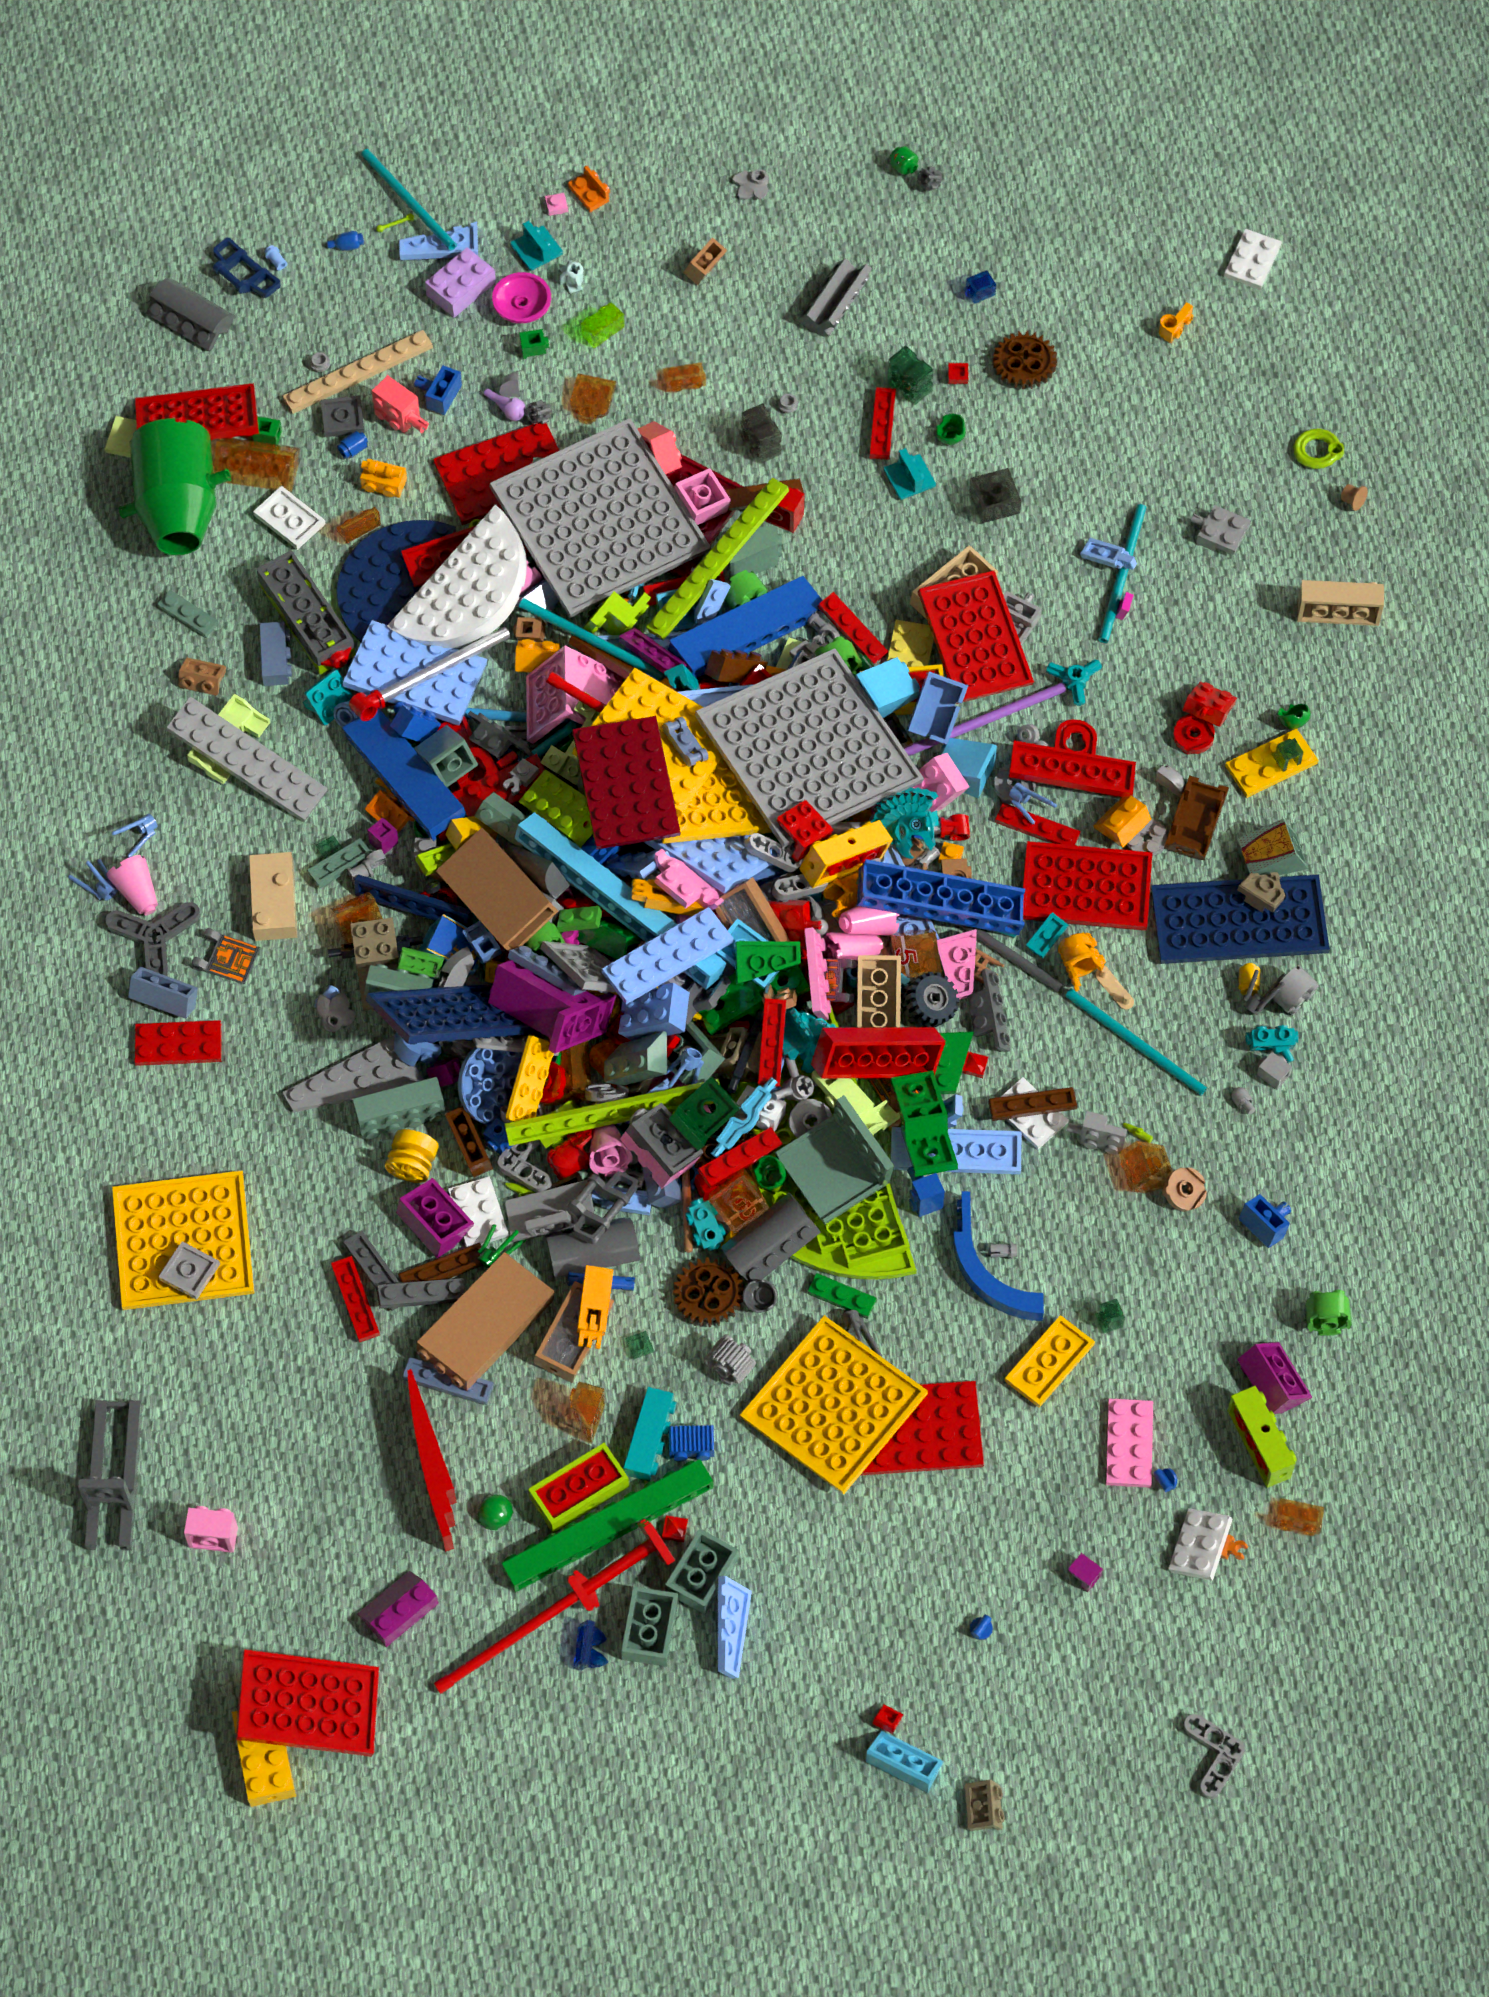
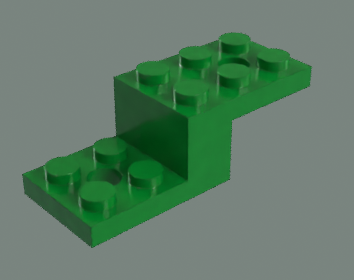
[699,964,810,1035]
[891,1071,958,1177]

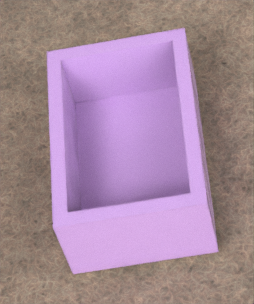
[425,247,496,318]

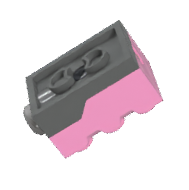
[620,1103,704,1189]

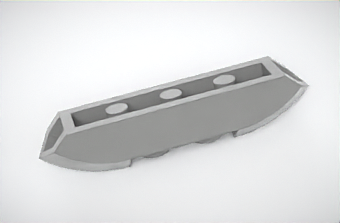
[438,947,474,988]

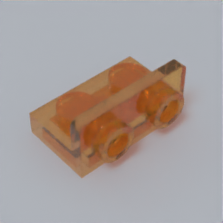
[663,362,706,392]
[336,507,381,544]
[1275,1498,1324,1536]

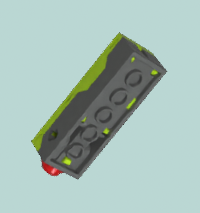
[256,550,355,675]

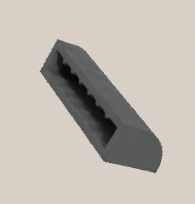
[504,842,570,900]

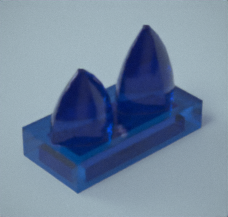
[573,1620,609,1671]

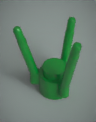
[477,1224,526,1268]

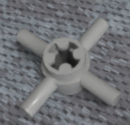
[771,1057,818,1119]

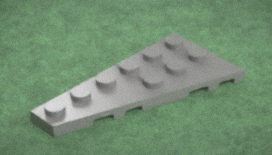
[282,1035,424,1112]

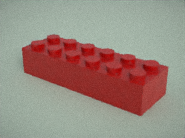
[811,1027,946,1079]

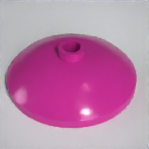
[492,272,551,324]

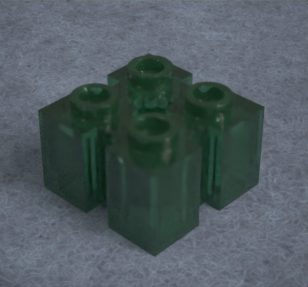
[888,345,934,405]

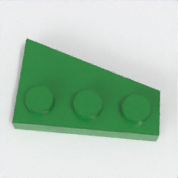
[735,941,801,985]
[935,1032,974,1094]

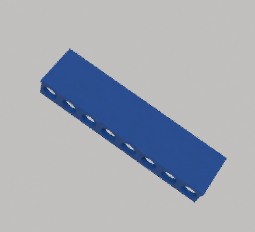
[668,576,823,678]
[343,709,467,841]
[857,859,1025,935]

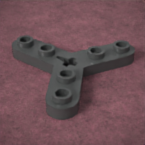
[105,902,200,976]

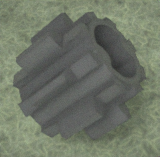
[917,166,943,191]
[526,400,552,424]

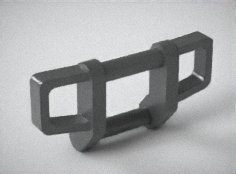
[568,1171,638,1244]

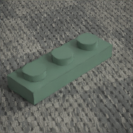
[157,590,219,638]
[307,838,371,889]

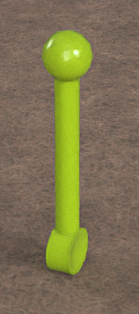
[376,213,414,232]

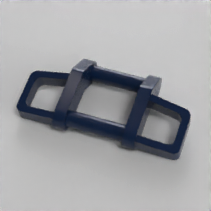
[212,237,281,298]

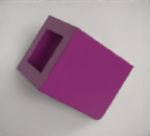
[367,818,399,854]
[426,1056,461,1087]
[1068,1553,1103,1592]

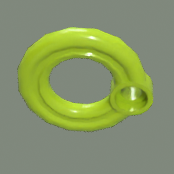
[1293,428,1344,469]

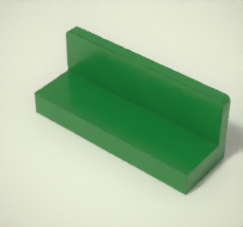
[578,917,641,960]

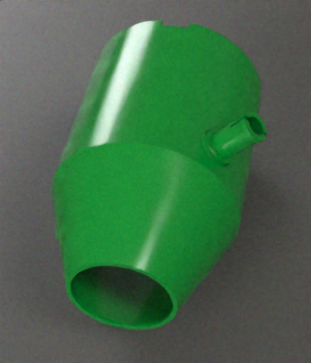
[118,418,231,556]

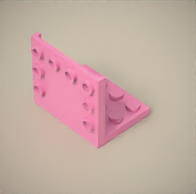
[526,646,623,744]

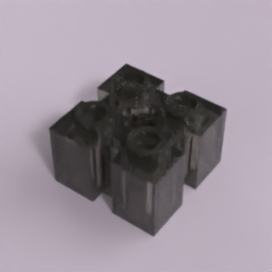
[740,403,781,464]

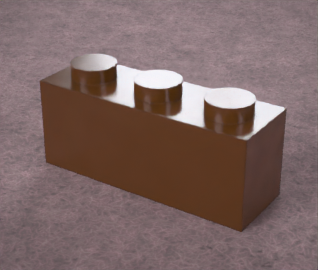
[705,649,768,683]
[445,1106,493,1178]

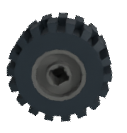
[900,972,959,1028]

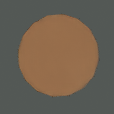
[1341,484,1368,511]

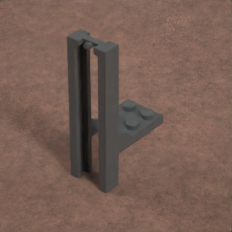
[78,1400,143,1550]

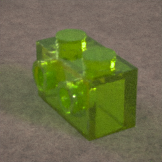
[581,302,625,349]

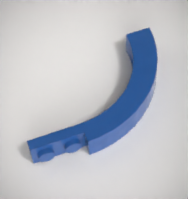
[953,1191,1044,1321]

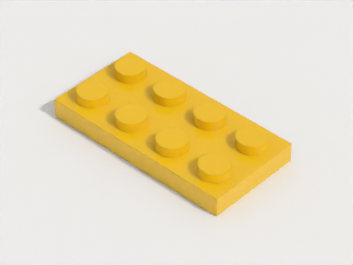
[1225,729,1318,798]
[1005,1315,1095,1408]

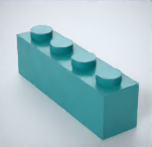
[624,1387,677,1482]

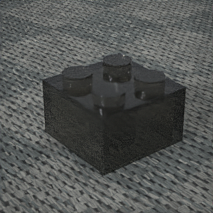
[969,468,1021,523]

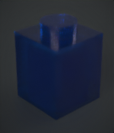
[964,270,996,304]

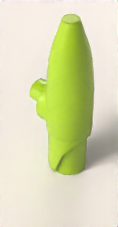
[1123,1123,1153,1143]
[505,1182,535,1197]

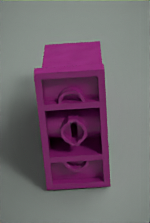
[488,960,616,1054]

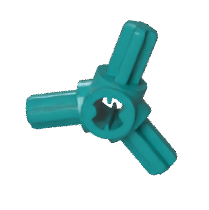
[1046,659,1102,706]

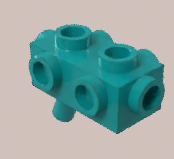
[1245,1025,1299,1063]
[685,1198,726,1251]

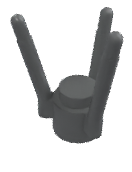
[1243,970,1286,1015]
[839,1310,882,1357]

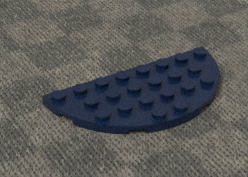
[337,520,456,643]

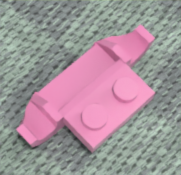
[655,849,724,910]

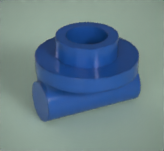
[1153,1468,1177,1492]
[970,1614,993,1640]

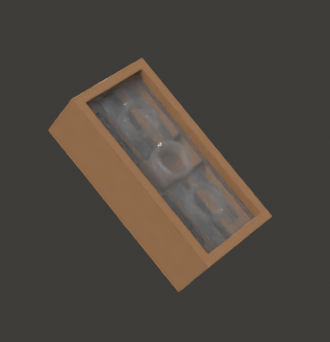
[715,877,791,942]
[533,1281,614,1383]

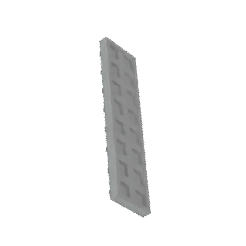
[166,696,328,822]

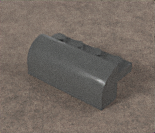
[797,258,872,337]
[146,279,235,351]
[721,1193,821,1283]
[545,1218,641,1278]

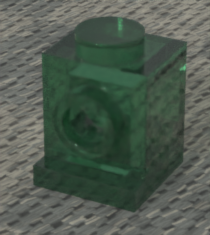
[1095,1299,1125,1334]

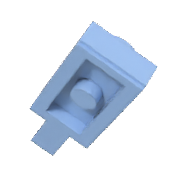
[1080,538,1137,570]
[692,579,731,628]
[592,1186,651,1216]

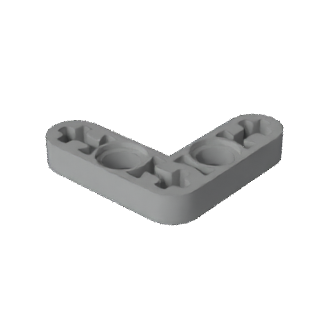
[745,833,803,872]
[771,842,829,901]
[498,1140,552,1193]
[1184,1714,1245,1799]

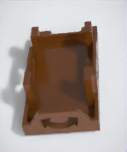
[1164,775,1229,861]

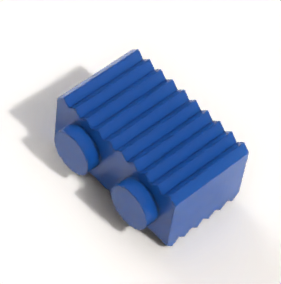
[669,1425,714,1461]

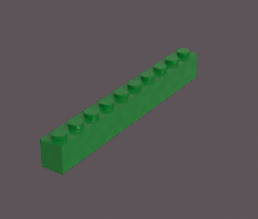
[502,1459,713,1593]

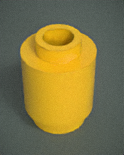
[1238,963,1260,996]

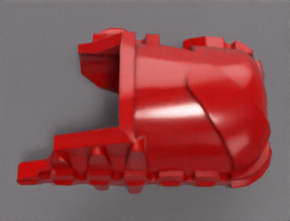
[547,1128,595,1180]

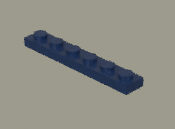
[355,874,472,927]

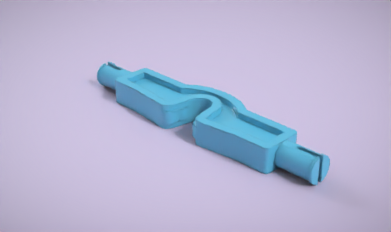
[710,1077,778,1158]

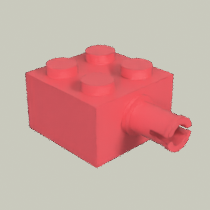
[372,375,429,433]
[637,421,682,474]

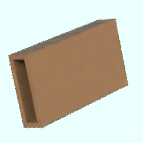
[436,828,559,952]
[417,1252,554,1391]

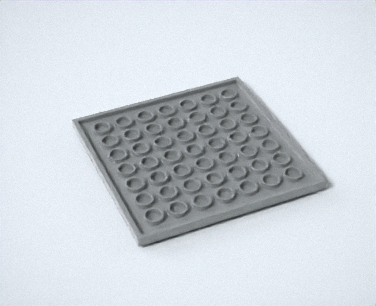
[489,418,711,618]
[695,649,924,848]

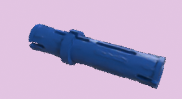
[567,1272,635,1291]

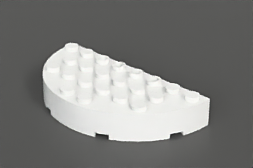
[387,505,527,649]

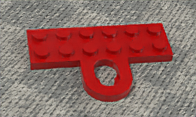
[1009,719,1136,797]
[437,747,545,841]

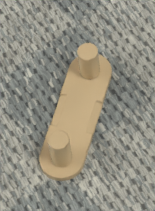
[1096,966,1134,1010]

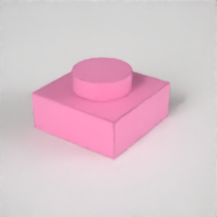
[545,193,568,216]

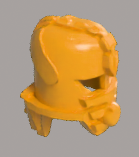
[823,872,858,918]
[1058,932,1106,992]

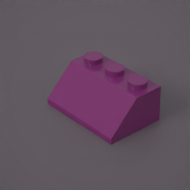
[396,1178,474,1258]
[1237,1342,1313,1414]
[357,1570,439,1647]

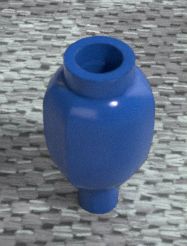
[327,231,364,251]

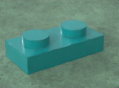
[1026,912,1069,959]

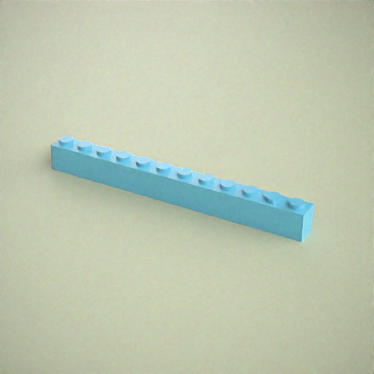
[514,812,726,989]

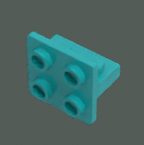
[511,220,563,271]
[884,448,936,500]
[302,669,353,725]

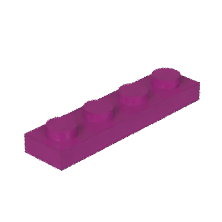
[619,628,687,674]

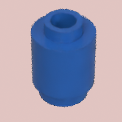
[337,431,368,459]

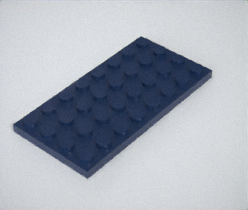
[1151,874,1330,964]
[366,984,542,1045]

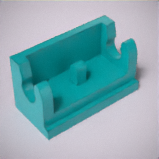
[664,663,701,692]

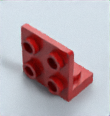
[776,800,834,862]

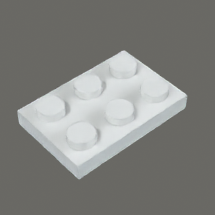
[1224,229,1282,290]
[253,486,325,550]
[1001,1077,1069,1150]
[448,1176,509,1247]
[1169,1508,1232,1581]

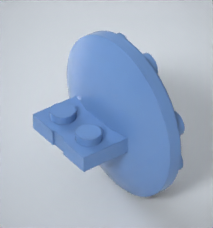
[458,1047,523,1125]

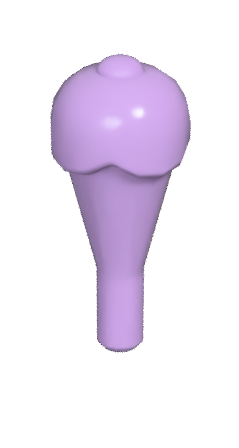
[484,389,526,421]

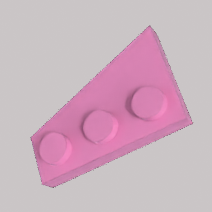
[936,929,977,1000]

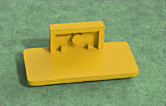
[506,1035,554,1122]

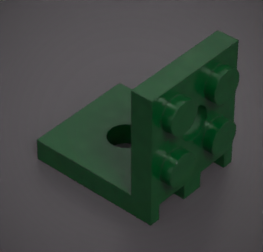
[668,1076,741,1151]

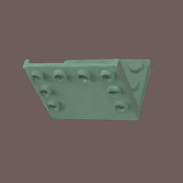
[775,1095,894,1225]

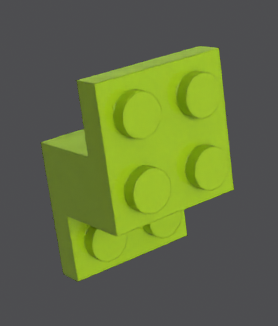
[582,591,651,635]

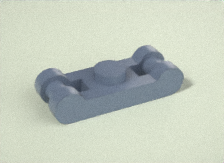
[662,717,709,767]

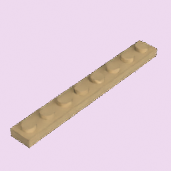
[283,330,433,414]

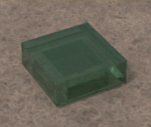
[316,835,343,860]
[625,1331,654,1360]

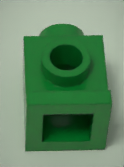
[519,329,550,359]
[253,416,282,447]

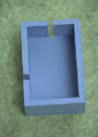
[906,672,968,745]
[618,983,690,1040]

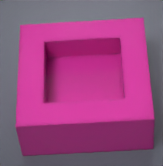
[1115,592,1134,620]

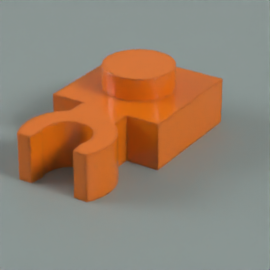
[1220,1535,1248,1560]

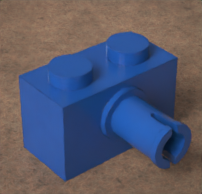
[414,365,462,416]
[390,701,441,743]
[907,1166,945,1217]
[1238,1194,1291,1249]

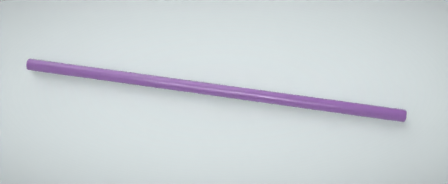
[904,682,1066,756]

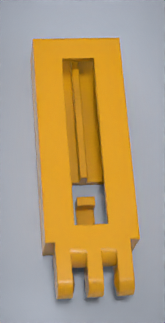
[632,879,705,916]
[577,1265,614,1349]

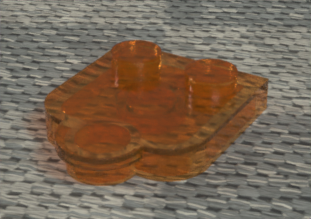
[570,373,617,424]

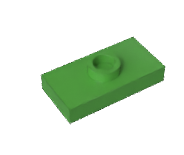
[397,947,444,979]

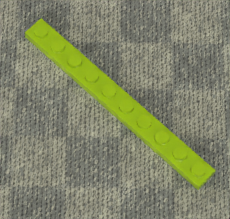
[646,477,789,641]
[505,1079,720,1146]

